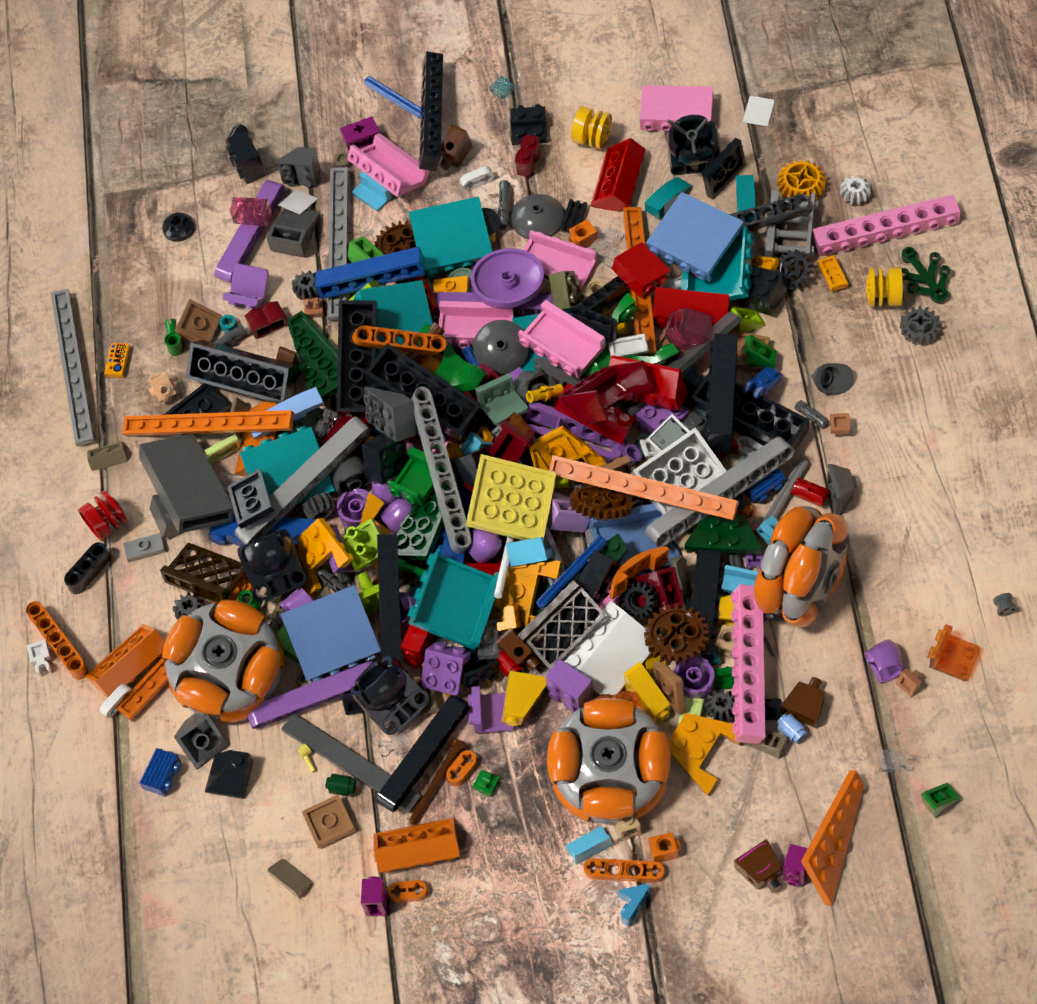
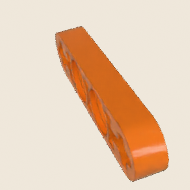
[583,858,665,883]

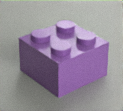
[545,659,594,712]

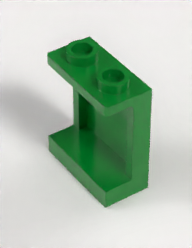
[387,447,445,506]

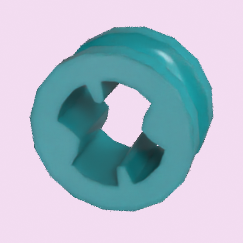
[220,315,237,332]

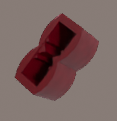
[515,134,541,178]
[244,301,288,339]

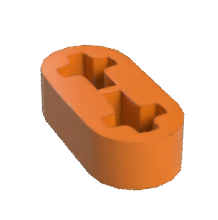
[446,750,477,786]
[388,880,428,903]

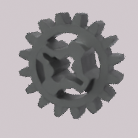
[900,306,941,345]

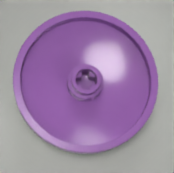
[471,248,544,308]

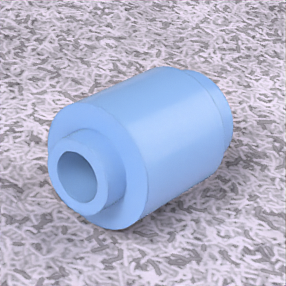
[777,714,807,744]

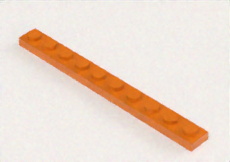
[623,207,656,356]
[122,410,294,436]
[549,455,739,520]
[115,575,253,721]

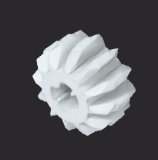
[840,175,871,206]

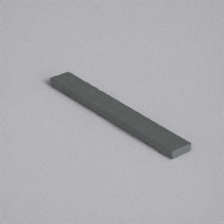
[620,312,742,417]
[281,713,422,814]

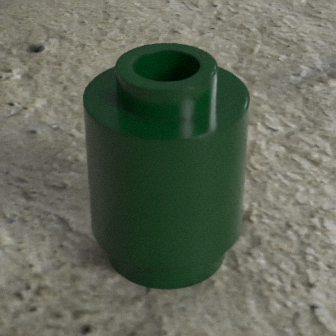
[325,773,356,796]

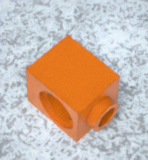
[569,219,598,248]
[648,832,681,863]

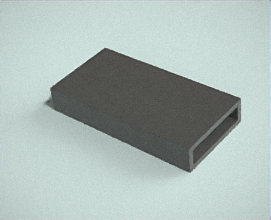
[139,434,234,534]

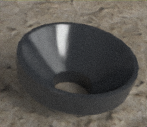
[162,212,195,242]

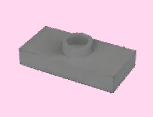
[123,533,165,562]

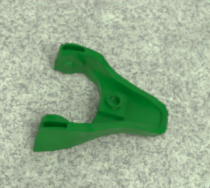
[585,292,679,376]
[420,324,485,392]

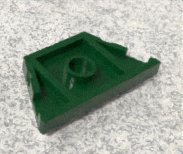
[685,514,761,554]

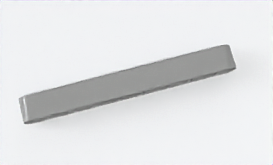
[411,387,471,554]
[235,416,371,545]
[645,437,795,547]

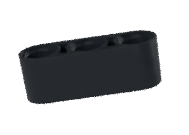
[64,542,110,594]

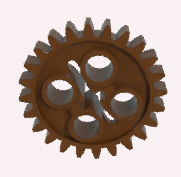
[374,220,416,255]
[570,484,633,521]
[644,604,710,666]

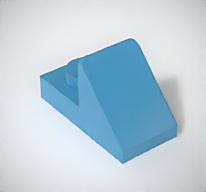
[618,884,651,927]

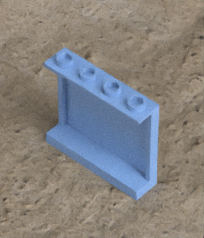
[646,192,744,282]
[589,504,687,581]
[280,585,381,683]

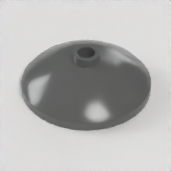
[511,194,564,239]
[473,320,529,375]

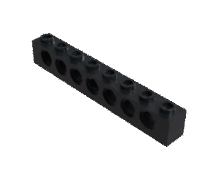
[419,51,443,172]

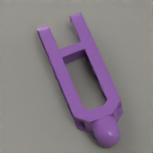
[526,402,642,467]

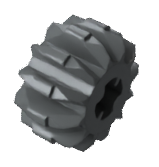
[292,270,319,300]
[302,492,336,519]
[173,592,205,620]
[704,689,735,722]

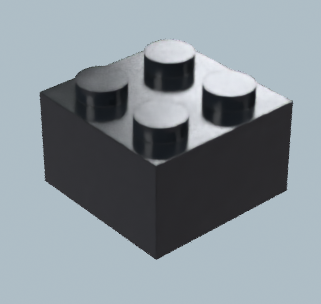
[226,130,265,184]
[737,265,788,315]
[362,433,407,484]

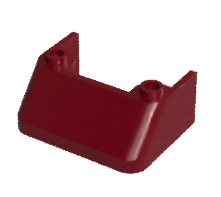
[559,360,654,425]
[463,412,536,492]

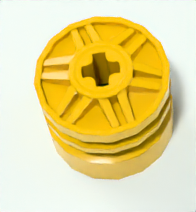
[571,106,612,149]
[866,267,903,307]

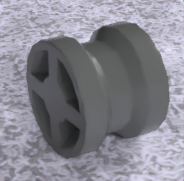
[993,593,1017,616]

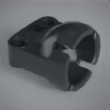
[667,115,721,175]
[237,529,308,601]
[350,656,429,735]

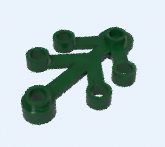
[901,247,951,304]

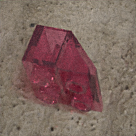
[665,308,713,351]

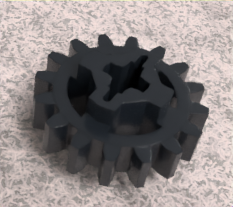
[777,249,815,290]

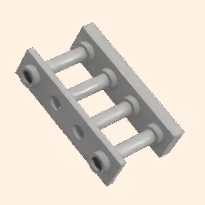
[765,190,818,257]

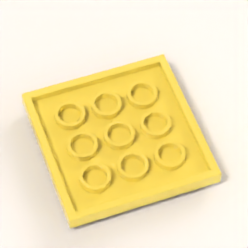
[466,454,556,540]

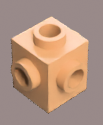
[147,371,176,402]

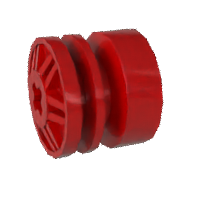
[78,490,128,541]

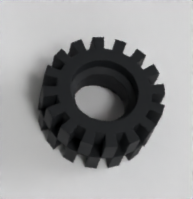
[621,581,660,618]

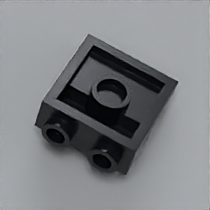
[510,104,547,145]
[461,643,499,688]

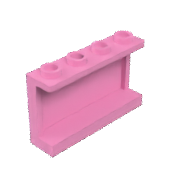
[640,85,713,131]
[347,133,429,197]
[524,230,597,294]
[518,300,606,379]
[439,301,514,349]

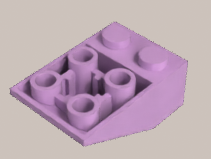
[547,491,591,532]

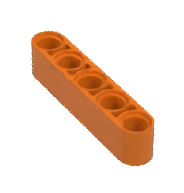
[352,326,447,355]
[26,601,88,680]

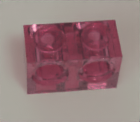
[230,197,272,226]

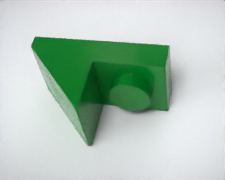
[744,335,777,368]
[921,782,961,818]

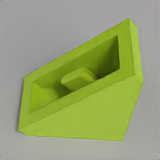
[731,307,765,333]

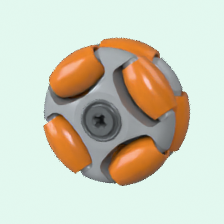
[754,506,849,628]
[162,600,285,723]
[547,698,671,824]

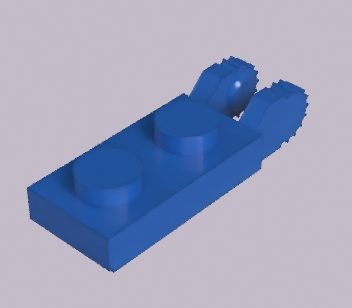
[743,366,783,399]

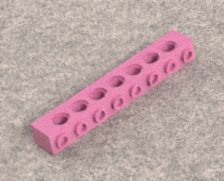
[812,194,961,257]
[731,584,765,744]

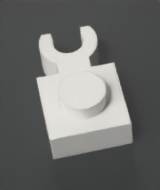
[26,639,51,676]

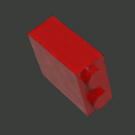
[612,242,671,298]
[401,625,438,668]

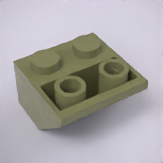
[549,271,582,310]

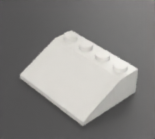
[631,428,726,515]
[563,601,652,698]

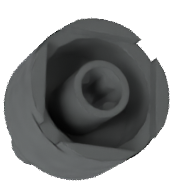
[513,371,557,406]
[329,454,372,496]

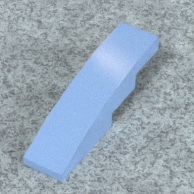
[251,387,323,440]

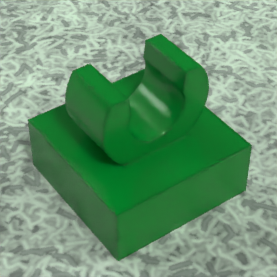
[713,666,734,690]
[473,769,500,797]

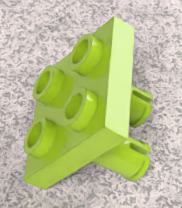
[342,518,381,572]
[357,572,379,616]

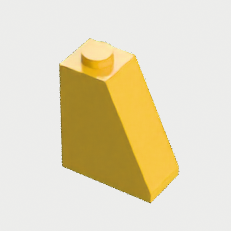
[624,661,671,723]
[501,671,547,726]

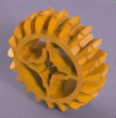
[777,159,826,200]

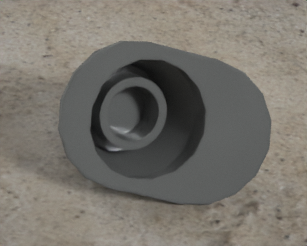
[811,363,854,394]

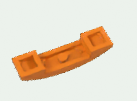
[610,547,669,600]

